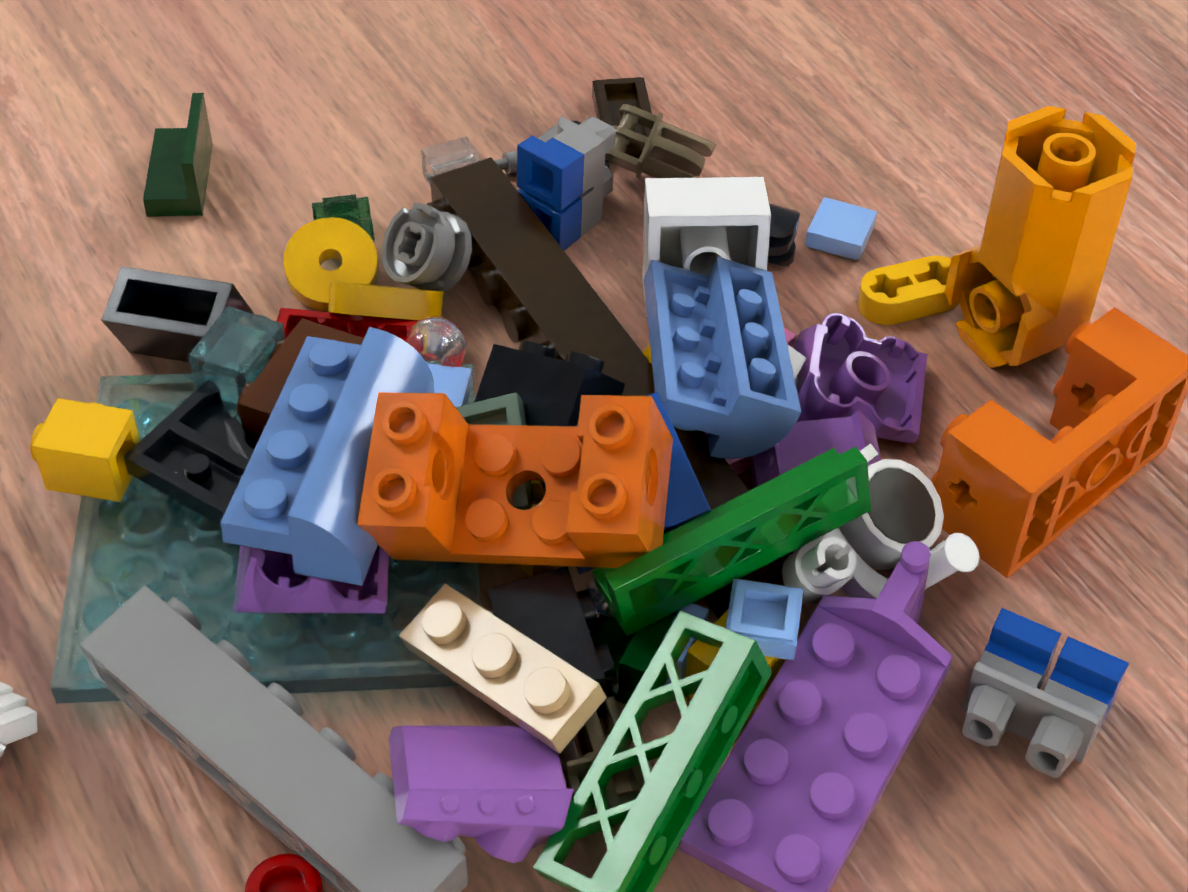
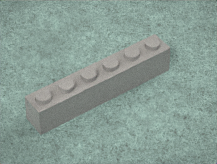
[79,585,468,892]

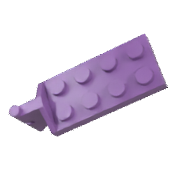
[680,541,952,892]

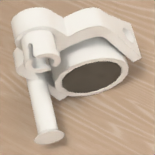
[782,443,980,603]

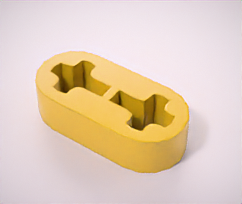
[857,255,959,325]
[328,281,444,322]

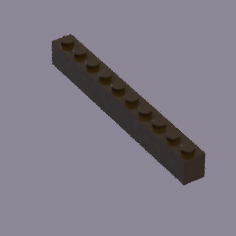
[427,157,793,619]

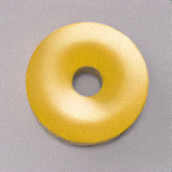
[283,217,379,312]

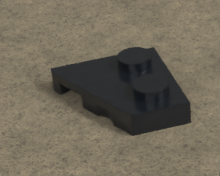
[123,379,254,526]

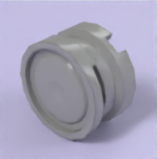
[382,203,472,292]

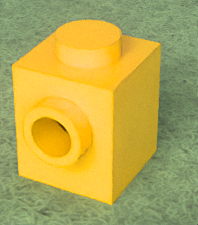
[30,398,140,502]

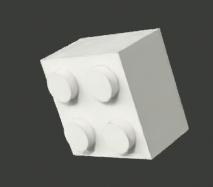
[642,177,771,317]

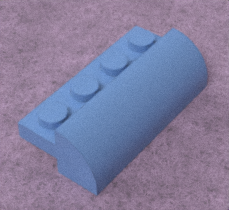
[643,257,801,459]
[220,327,434,585]

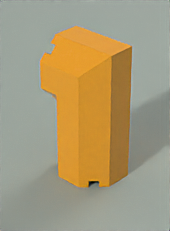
[945,106,1136,368]

